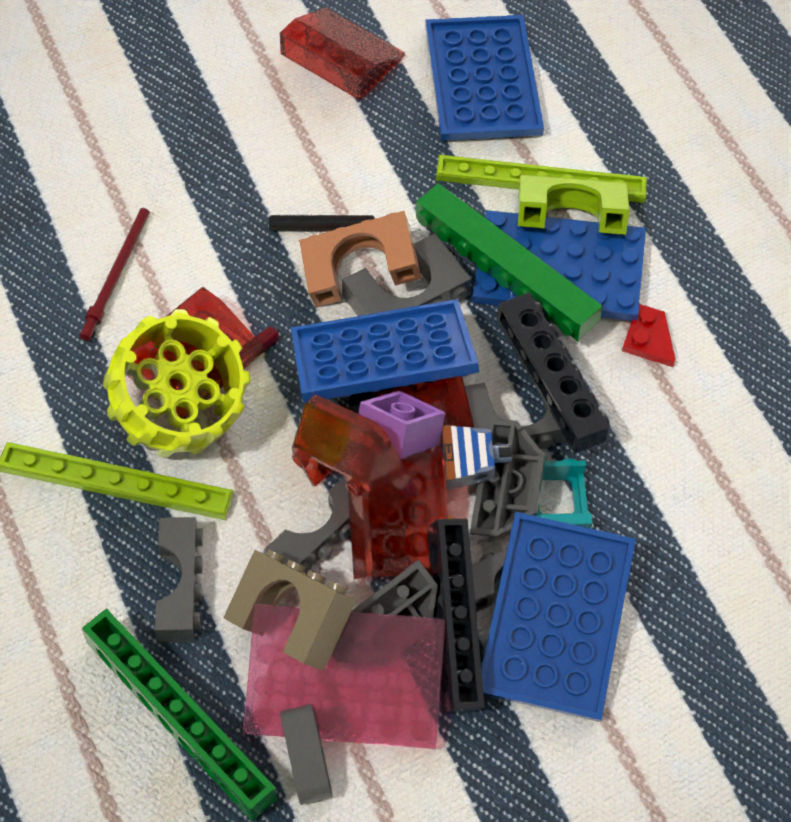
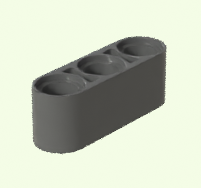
[280,703,333,805]

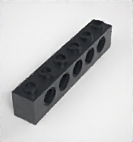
[497,292,610,454]
[427,519,485,714]

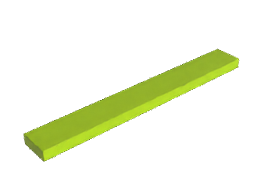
[436,155,647,203]
[0,442,234,520]

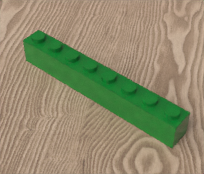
[416,183,603,342]

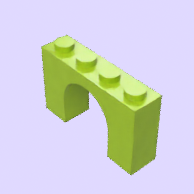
[517,175,630,235]

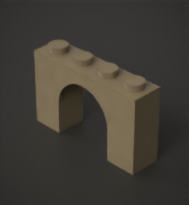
[223,549,356,671]

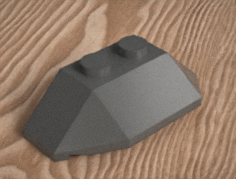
[470,419,546,537]
[332,560,438,667]

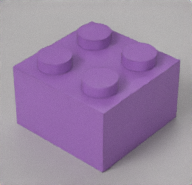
[355,391,445,459]

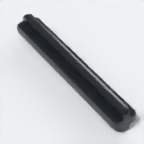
[269,215,375,231]

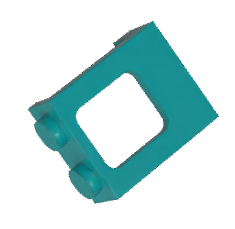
[535,458,593,528]

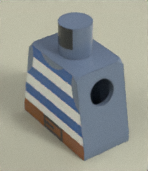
[441,425,511,490]

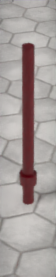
[79,208,150,341]

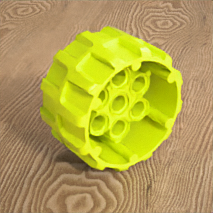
[103,309,251,458]

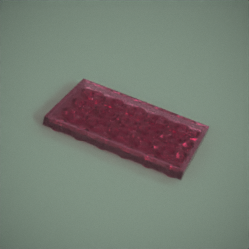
[243,604,445,749]

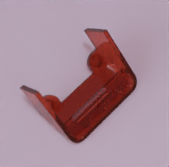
[292,395,418,523]

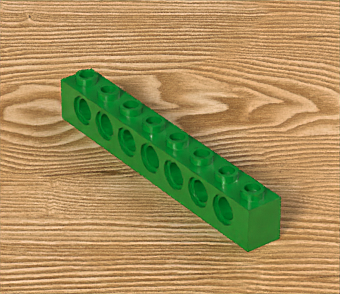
[82,608,277,822]

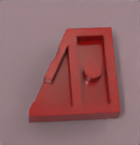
[622,304,676,367]

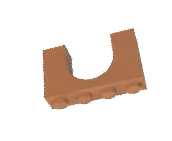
[299,211,422,308]

